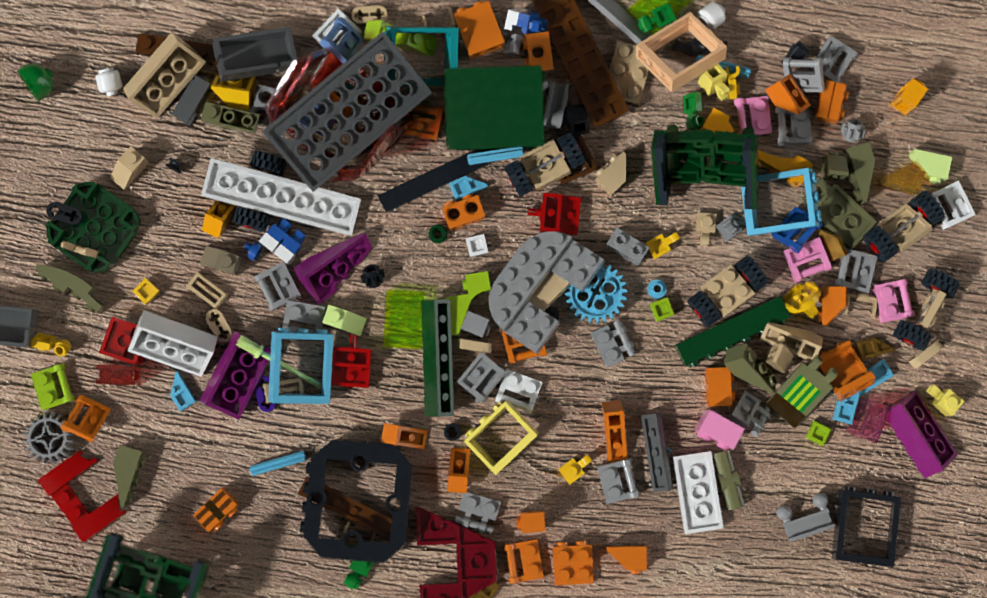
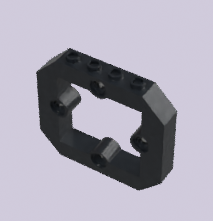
[300,440,412,563]

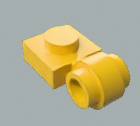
[30,332,71,356]

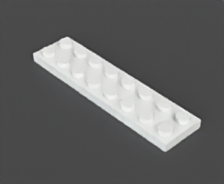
[201,158,361,236]

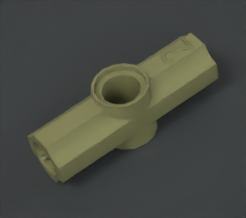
[713,450,745,510]

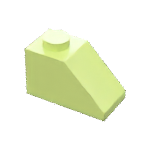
[909,149,952,184]
[322,305,367,336]

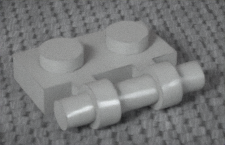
[590,319,636,368]
[729,391,771,437]
[455,492,501,534]

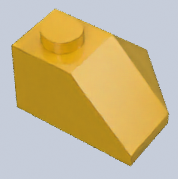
[211,75,257,111]

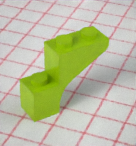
[363,20,438,57]
[446,271,491,337]

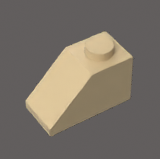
[110,146,150,190]

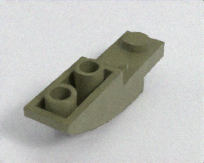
[35,264,106,313]

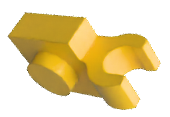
[725,66,740,100]
[645,232,680,260]
[558,454,592,485]

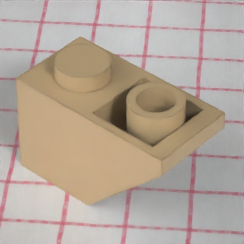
[595,151,626,197]

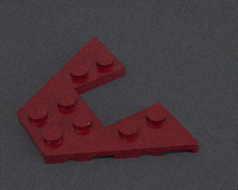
[415,506,497,598]

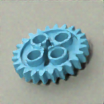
[565,264,628,325]

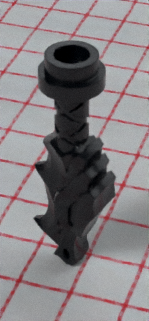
[671,37,727,56]

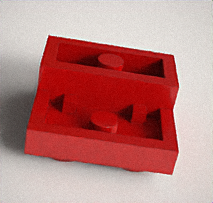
[528,193,581,236]
[331,335,372,388]

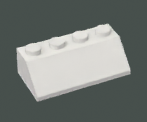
[128,310,218,377]

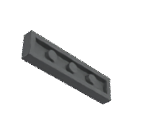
[641,413,673,492]

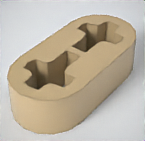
[351,5,388,26]
[206,309,233,343]
[455,339,493,354]
[908,339,943,369]

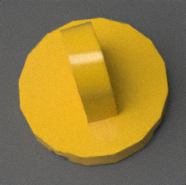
[783,282,821,319]

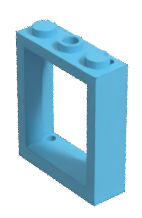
[741,168,822,236]
[268,328,333,404]

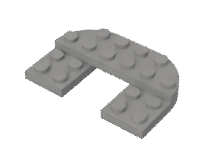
[489,231,605,355]

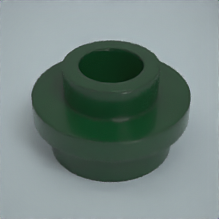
[428,224,448,244]

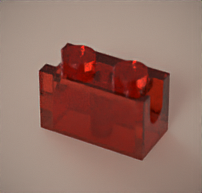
[96,365,141,386]

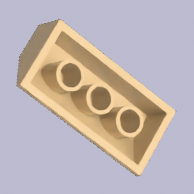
[123,32,206,118]

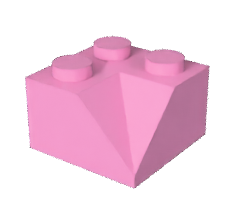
[694,410,744,451]

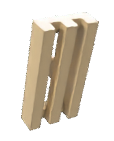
[186,271,228,309]
[263,378,305,404]

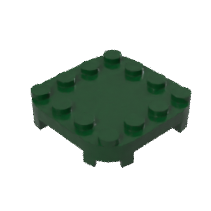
[46,181,141,274]

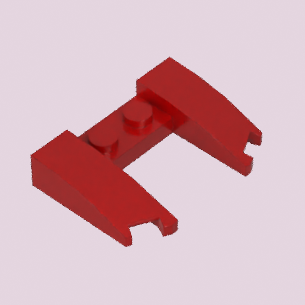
[37,451,126,543]

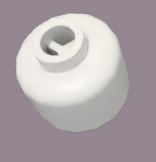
[697,2,725,30]
[95,67,123,96]

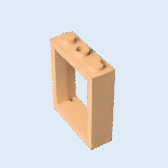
[636,12,727,92]

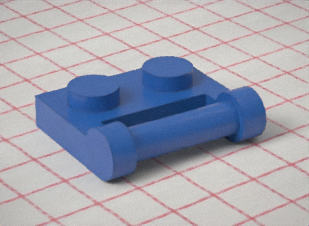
[771,206,823,254]

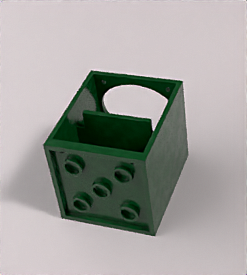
[443,66,546,150]

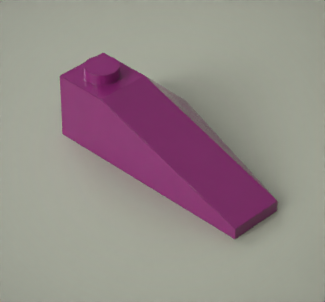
[293,233,372,304]

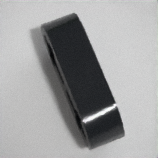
[46,202,84,226]

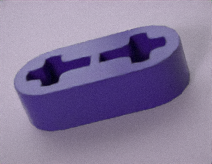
[255,376,277,412]

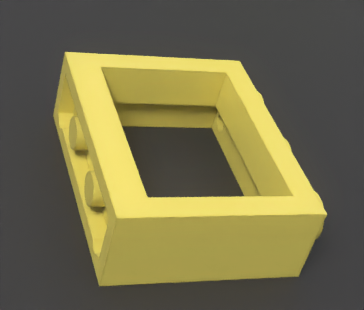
[464,400,539,475]

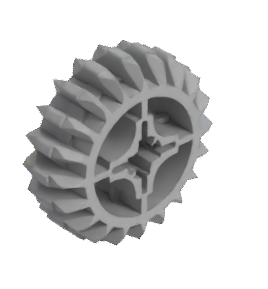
[23,412,76,464]

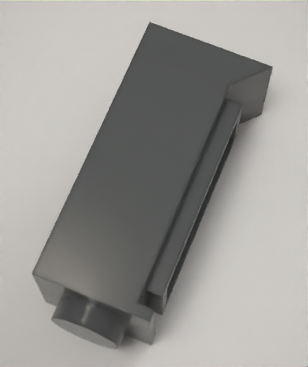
[168,75,212,127]

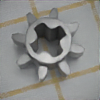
[841,119,866,142]

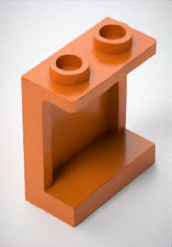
[453,1,505,60]
[818,340,876,402]

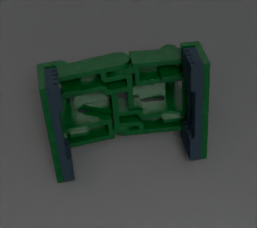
[651,125,759,210]
[85,532,211,598]

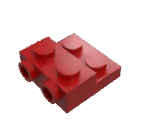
[99,316,145,366]

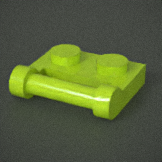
[31,363,76,411]

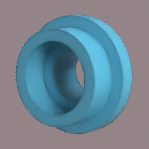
[647,279,667,299]

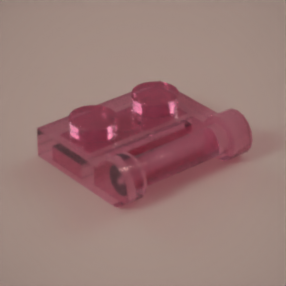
[845,396,892,444]

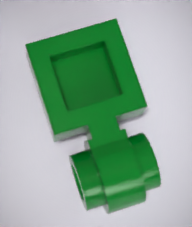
[638,3,677,34]
[683,92,704,130]
[343,561,373,590]

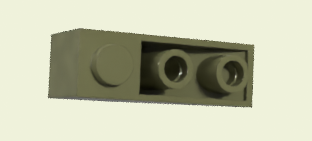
[201,102,260,133]
[843,142,875,205]
[724,343,777,394]
[113,445,147,508]

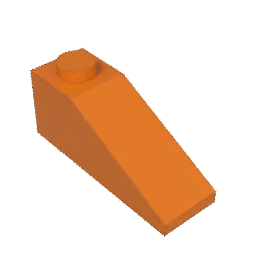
[602,400,627,463]

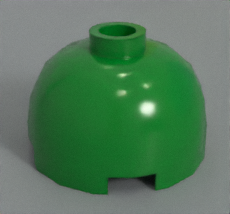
[17,63,54,102]

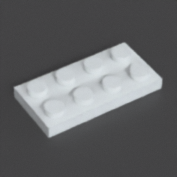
[672,451,723,534]

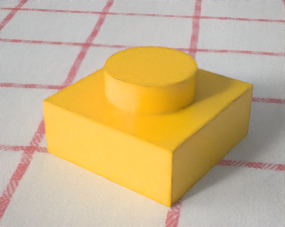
[132,278,161,305]

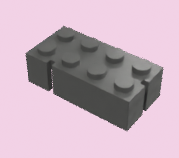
[212,27,298,82]
[0,306,39,349]

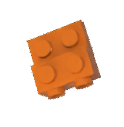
[552,540,594,586]

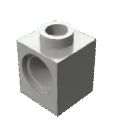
[461,311,492,338]

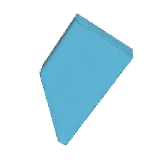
[449,176,488,201]
[170,371,197,412]
[832,391,861,425]

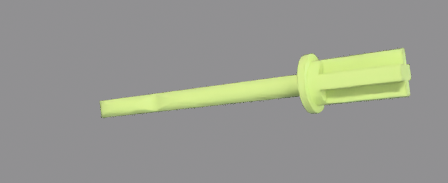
[236,335,322,389]

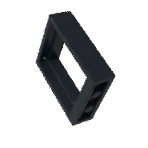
[831,486,901,568]

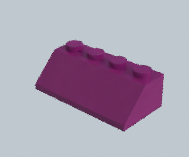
[200,331,271,420]
[883,390,958,478]

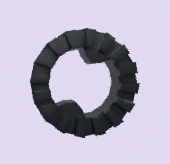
[165,158,185,174]
[444,424,461,441]

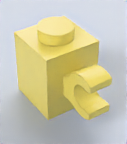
[698,64,730,101]
[926,385,964,416]

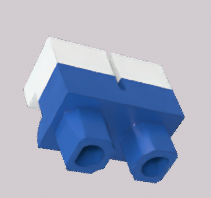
[504,8,548,34]
[259,218,306,266]

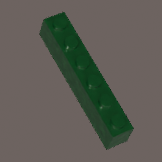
[674,296,790,368]
[421,299,454,417]

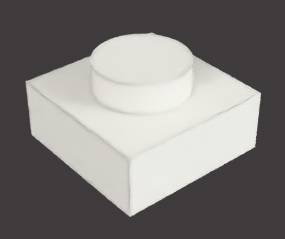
[465,234,488,258]

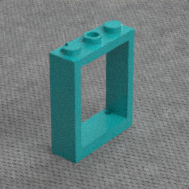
[384,26,459,86]

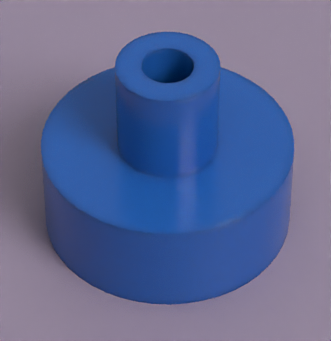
[243,241,263,262]

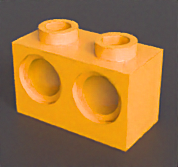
[890,78,928,115]

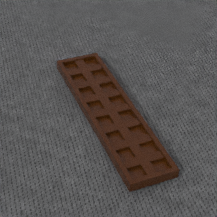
[532,0,630,129]

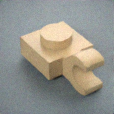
[695,212,717,247]

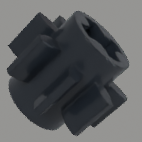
[360,264,385,288]

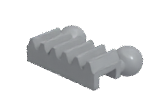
[542,79,571,130]
[776,493,835,542]

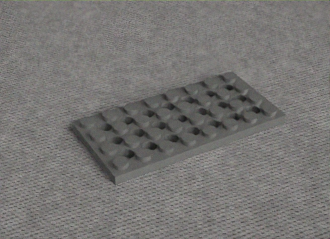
[262,31,432,192]

